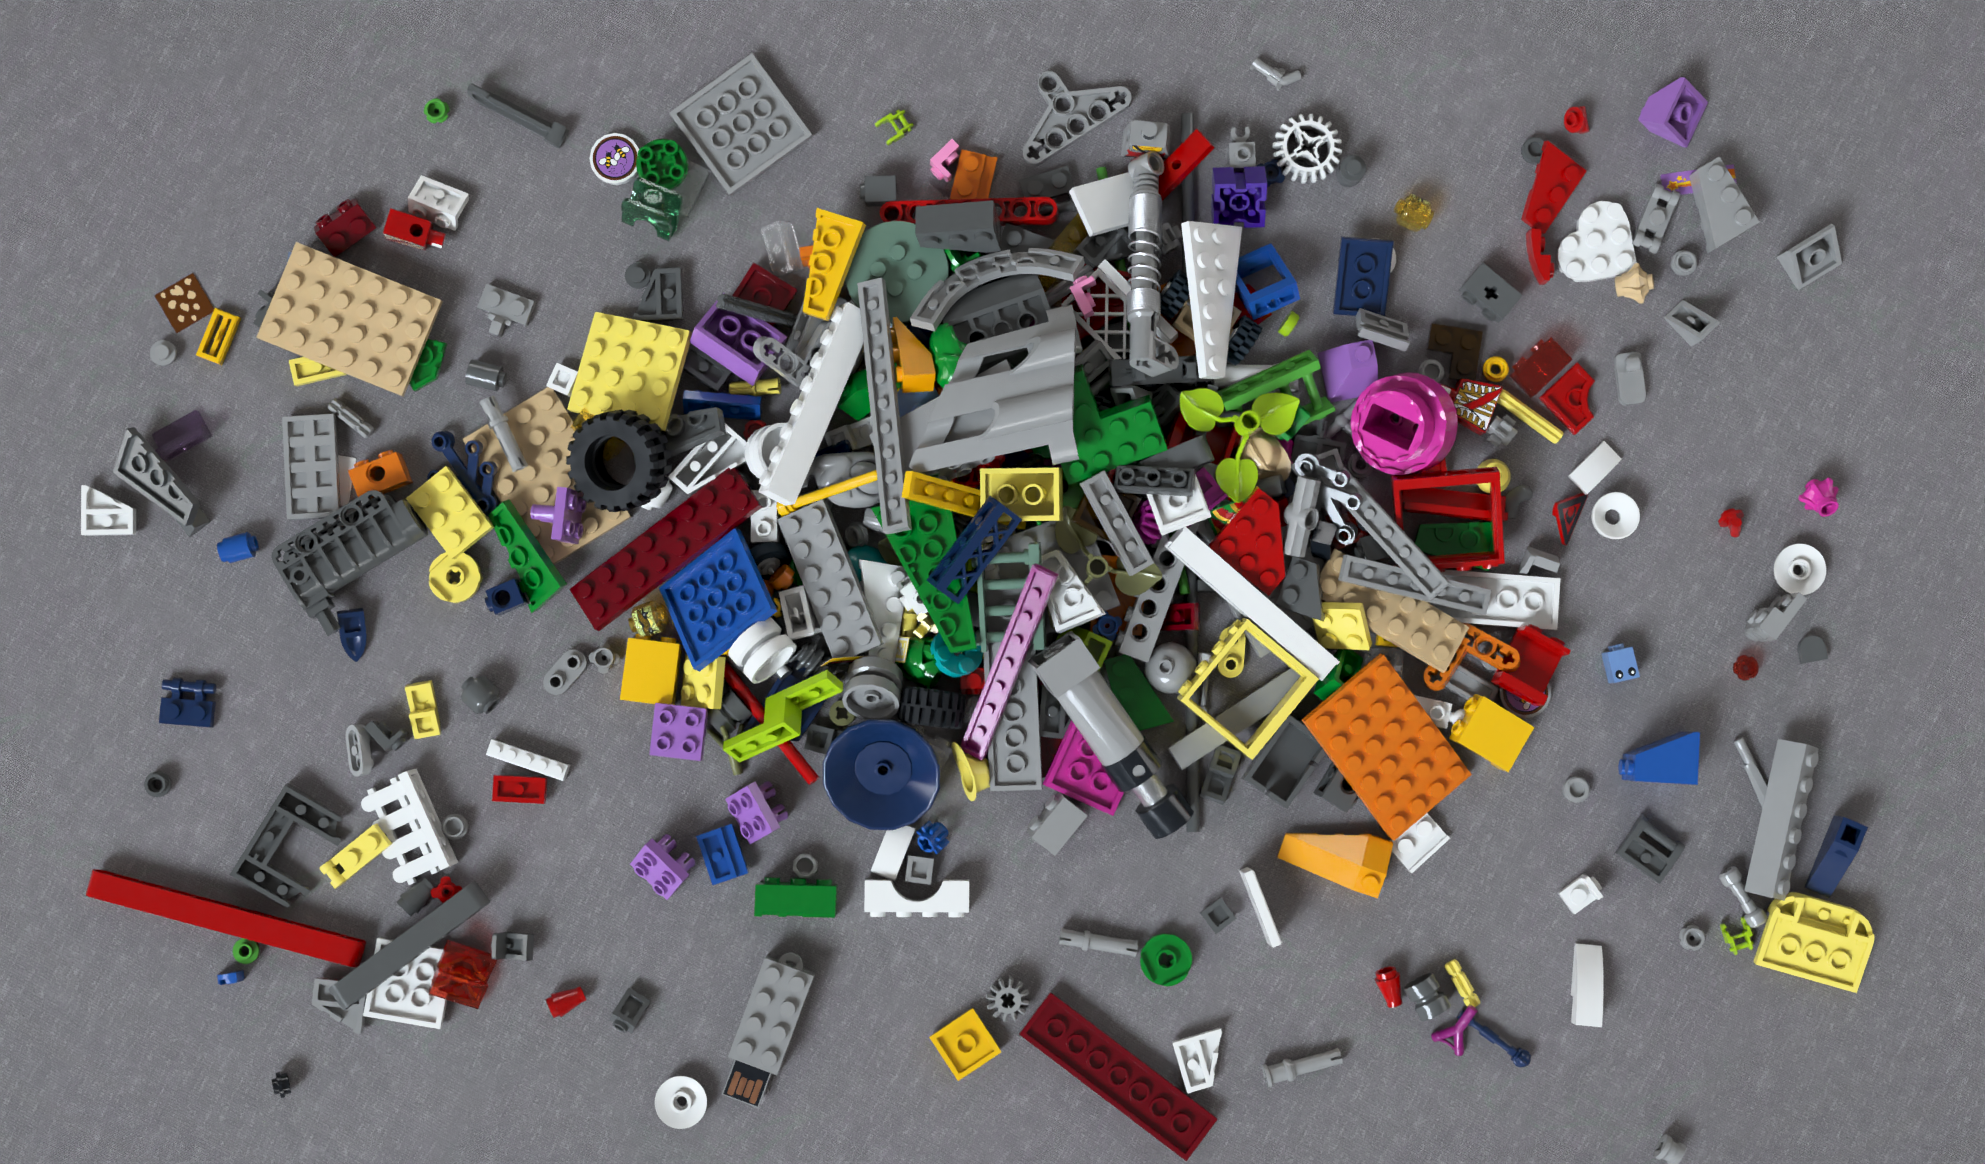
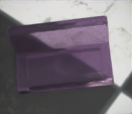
[152,410,213,462]

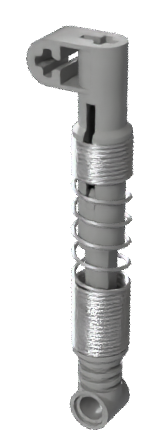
[1126,151,1179,377]

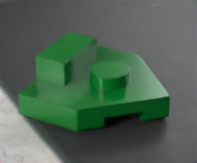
[409,339,447,392]

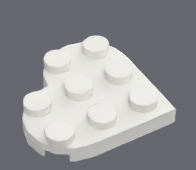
[1556,201,1637,282]

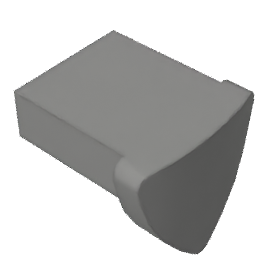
[1517,546,1561,576]

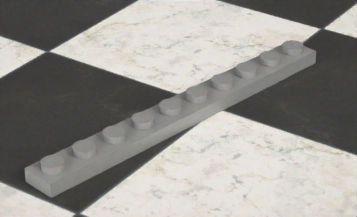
[857,277,912,535]

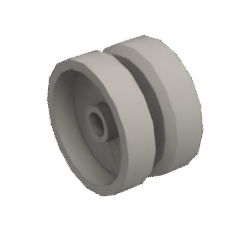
[842,656,904,720]

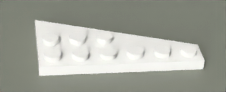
[1181,221,1242,379]

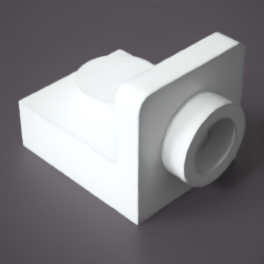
[1557,874,1603,914]

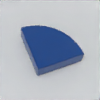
[217,970,245,985]

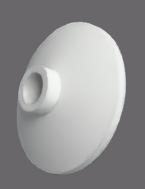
[1774,544,1826,595]
[655,1076,707,1129]

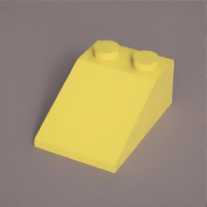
[980,468,1063,521]

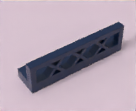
[927,496,1022,604]

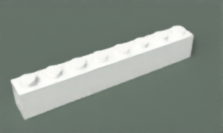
[758,302,863,506]

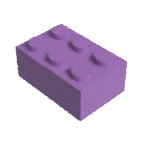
[690,293,787,386]

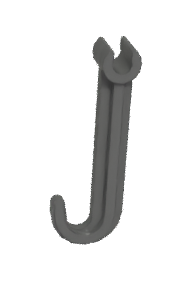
[467,84,569,148]

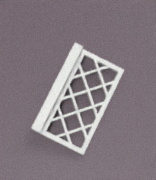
[1061,259,1178,359]

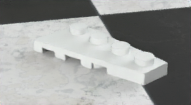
[859,559,908,663]

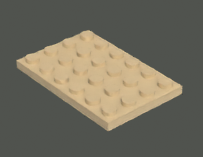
[256,242,443,397]
[463,387,632,565]

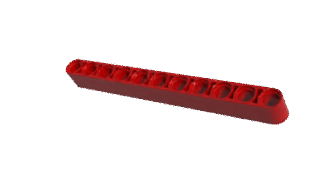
[86,869,366,968]

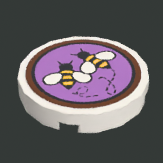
[589,133,639,185]

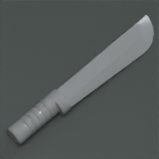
[1733,737,1767,809]

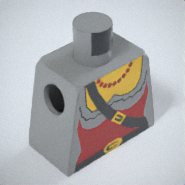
[1121,120,1171,160]

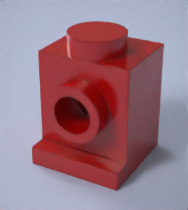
[961,668,985,694]

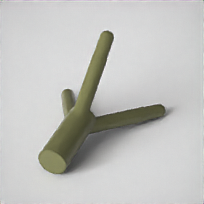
[707,723,744,776]

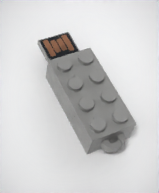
[722,952,816,1108]

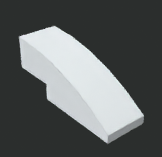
[1571,943,1603,1027]

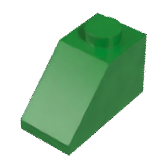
[1314,649,1363,701]

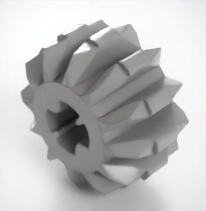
[986,977,1030,1022]

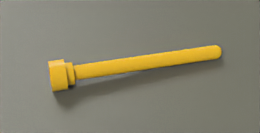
[776,470,878,517]

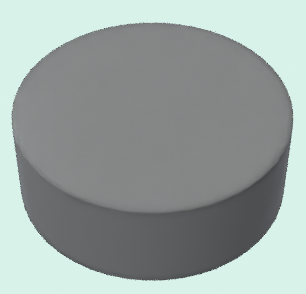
[1562,776,1590,803]

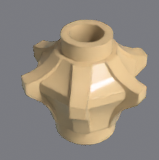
[1615,263,1654,304]

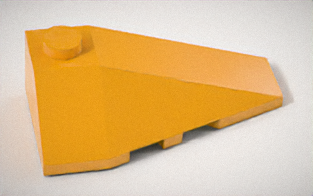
[1277,833,1393,898]

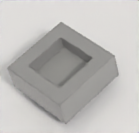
[905,855,934,885]

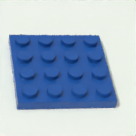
[659,528,777,672]

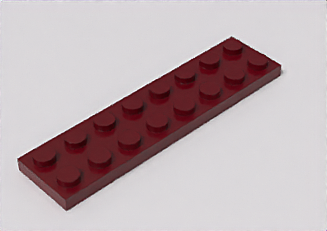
[569,467,762,631]
[1019,992,1218,1161]

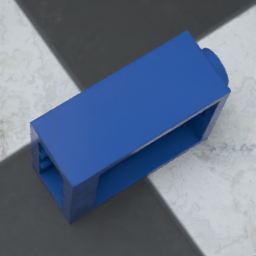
[1235,243,1300,320]

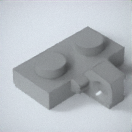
[477,284,536,337]

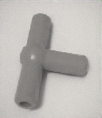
[1326,400,1357,439]

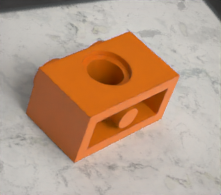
[348,450,413,499]

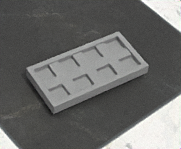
[282,414,341,520]

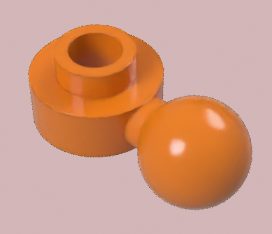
[763,564,794,597]

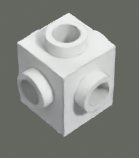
[896,576,928,615]

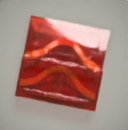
[429,940,497,1009]

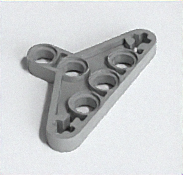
[1023,71,1131,166]

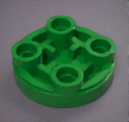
[636,139,689,191]

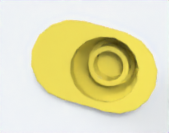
[951,742,990,801]

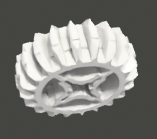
[1272,114,1342,184]

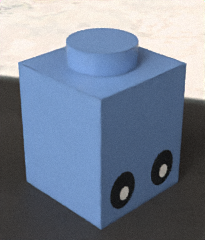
[1601,643,1640,683]

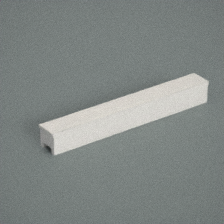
[1164,527,1340,681]

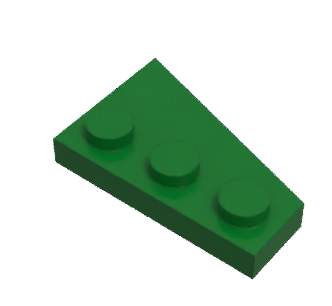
[1414,522,1493,571]

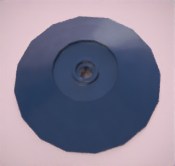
[823,719,940,830]

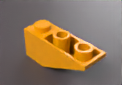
[890,317,936,393]

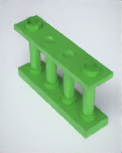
[1217,350,1335,448]

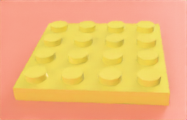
[567,312,692,431]

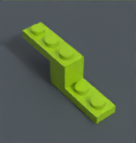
[723,670,843,763]

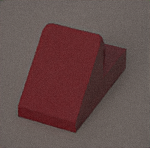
[1160,603,1200,631]

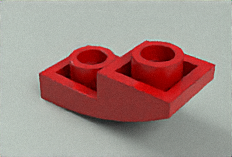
[1526,228,1554,285]

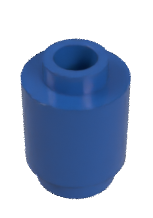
[217,532,259,563]

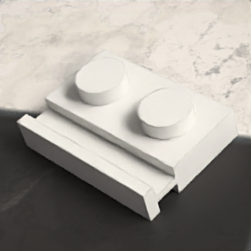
[1390,813,1450,873]

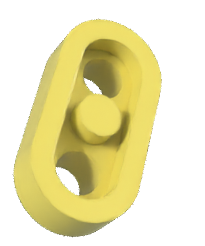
[1217,627,1246,678]

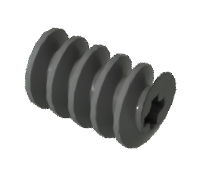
[788,641,846,682]

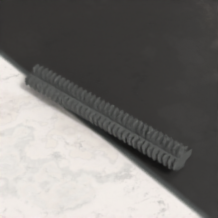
[716,293,798,329]

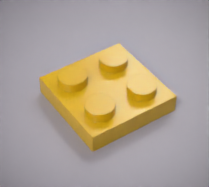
[929,1007,1002,1081]

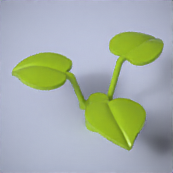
[1180,388,1300,503]

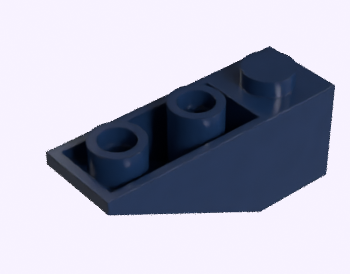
[1804,816,1868,898]

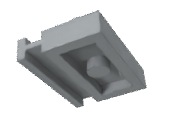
[1356,308,1410,352]

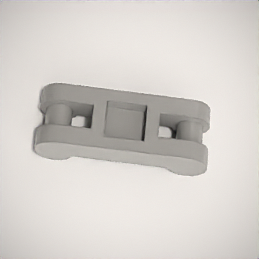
[1632,183,1681,254]

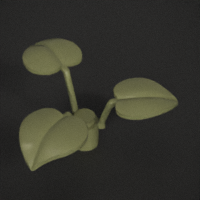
[1047,506,1162,630]

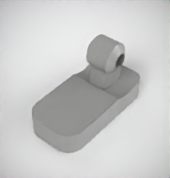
[1613,352,1646,405]

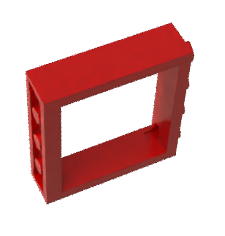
[1391,467,1505,573]

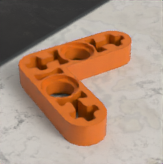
[1424,623,1520,691]

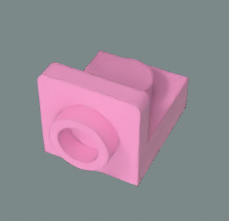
[930,139,959,183]
[1070,275,1096,319]

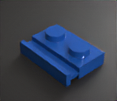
[696,823,749,885]

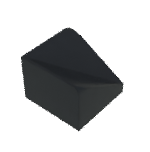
[1311,521,1337,560]

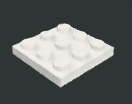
[363,937,456,1029]

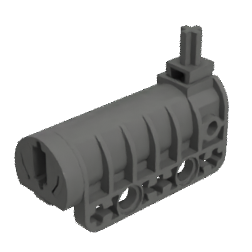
[271,490,428,636]

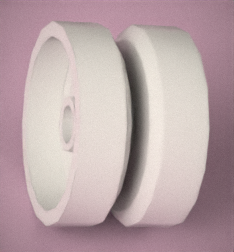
[745,423,785,479]
[728,617,797,684]

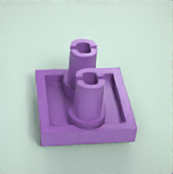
[531,487,586,544]
[650,703,708,761]
[725,781,788,844]
[630,834,695,900]

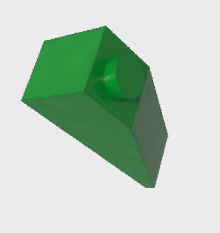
[837,363,901,421]

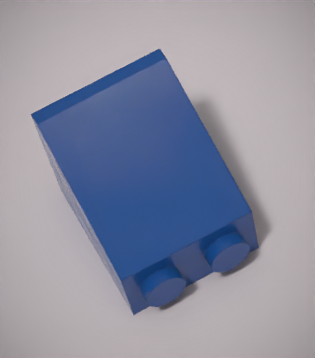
[1618,732,1700,785]

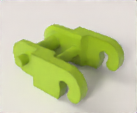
[875,110,914,146]
[1720,916,1754,955]

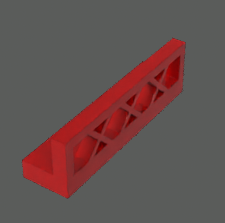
[1401,488,1508,522]

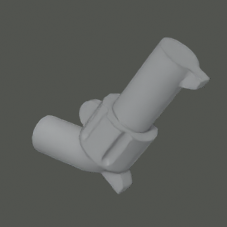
[1249,58,1301,91]

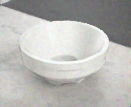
[1591,492,1640,539]

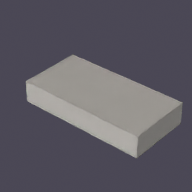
[1445,665,1500,701]

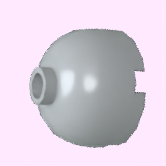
[1144,642,1197,694]

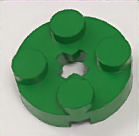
[1140,933,1192,986]

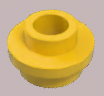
[1482,356,1509,382]

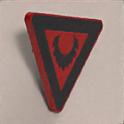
[1552,493,1588,546]

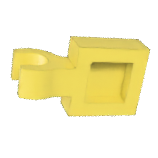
[913,612,939,639]

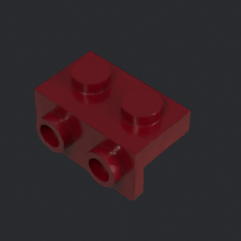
[314,198,376,257]

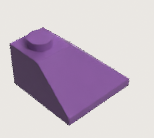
[1638,77,1708,148]
[1318,340,1378,403]

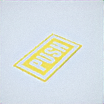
[895,636,910,663]

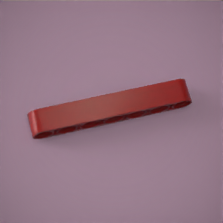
[880,197,1059,226]

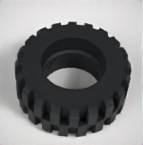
[566,410,672,512]

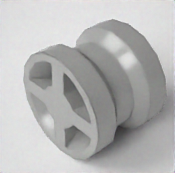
[1653,1134,1686,1164]

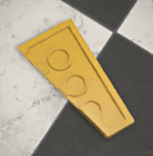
[803,208,866,321]

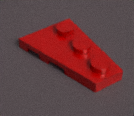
[1521,141,1586,234]

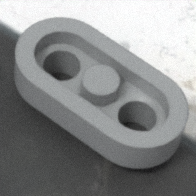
[543,650,588,695]
[345,724,374,777]

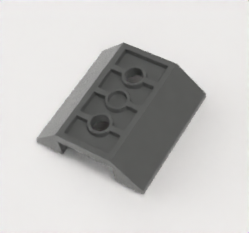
[942,274,1050,375]

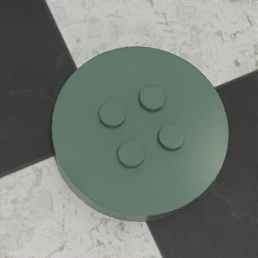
[845,221,949,327]

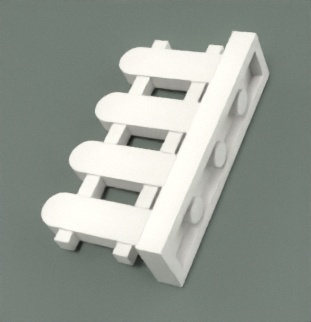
[361,768,458,885]

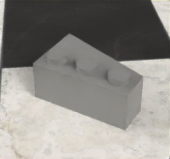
[1689,157,1760,254]

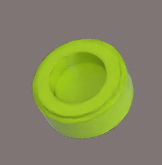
[1277,310,1300,337]

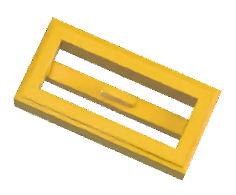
[196,308,241,365]

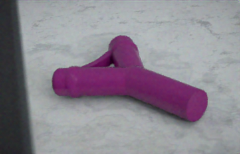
[1431,1005,1478,1056]

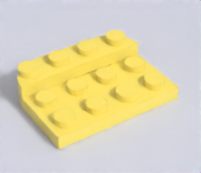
[1753,892,1875,993]

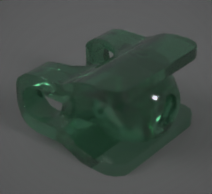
[621,177,683,241]

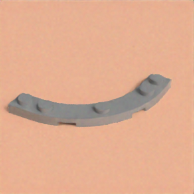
[910,248,1085,331]

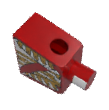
[383,208,446,251]
[1441,379,1503,435]

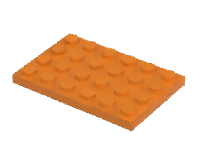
[1302,654,1472,841]

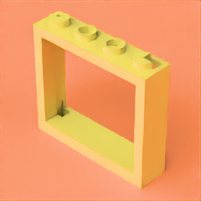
[1177,618,1319,760]

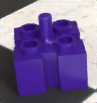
[1211,166,1267,228]

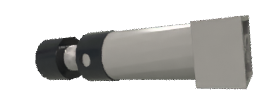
[1028,631,1194,839]

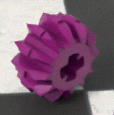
[1131,499,1162,545]

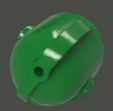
[895,637,943,689]

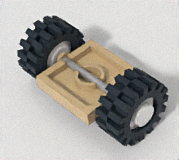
[1160,269,1263,366]

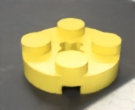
[429,552,483,603]

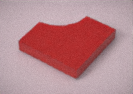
[1539,362,1595,435]

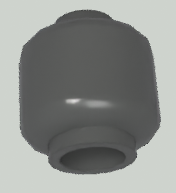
[461,676,500,714]

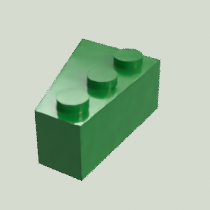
[754,877,838,918]

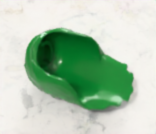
[929,323,967,388]

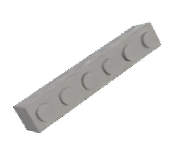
[1744,739,1819,901]

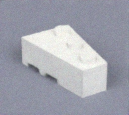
[668,424,747,495]

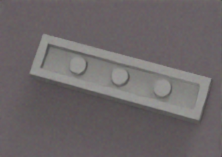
[1079,470,1154,576]

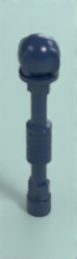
[1457,1009,1531,1067]

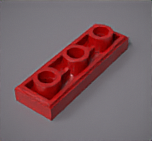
[1158,129,1215,201]

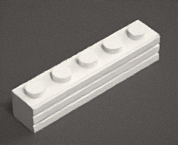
[486,739,570,781]

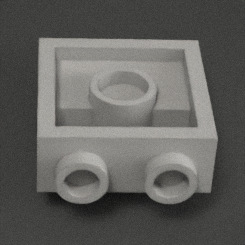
[1744,592,1807,642]

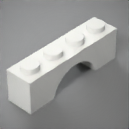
[864,879,969,917]

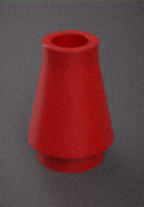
[1375,966,1403,1008]
[545,986,586,1018]

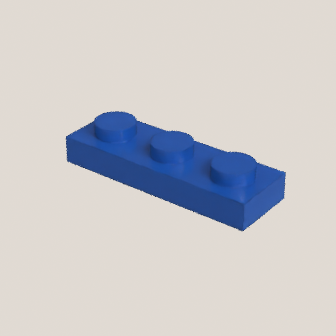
[683,390,762,420]

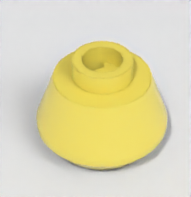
[1477,459,1511,494]

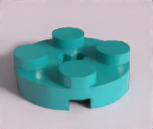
[930,632,983,678]

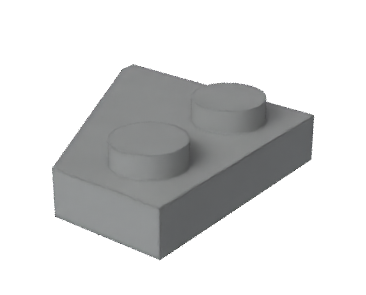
[312,977,367,1034]

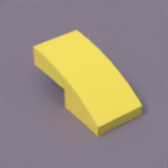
[405,680,441,739]

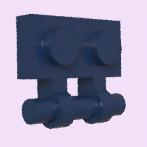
[159,678,216,727]

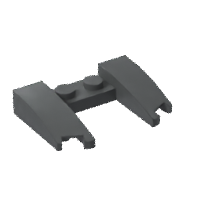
[230,783,343,907]

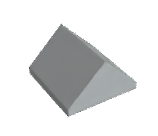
[1777,224,1842,290]

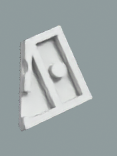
[81,485,136,536]
[1172,1028,1222,1094]

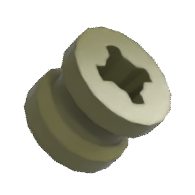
[829,700,856,726]

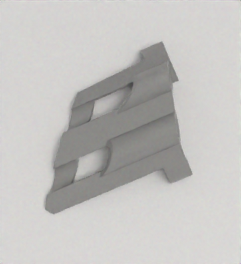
[909,305,1082,473]

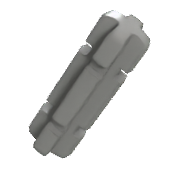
[328,398,374,438]

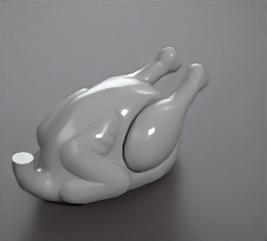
[802,452,880,508]

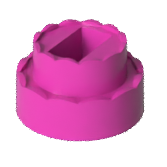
[1351,373,1458,475]

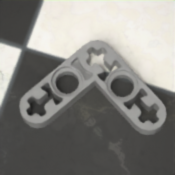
[753,320,832,387]

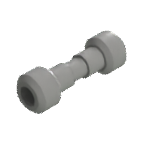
[1719,866,1768,928]

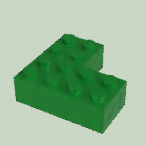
[1061,364,1168,485]

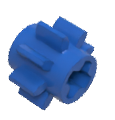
[916,820,949,854]

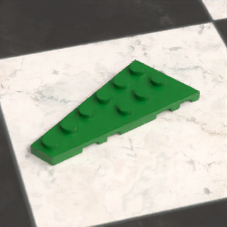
[871,500,977,654]

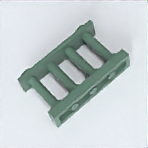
[971,542,1046,652]

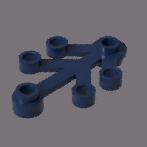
[427,431,498,518]

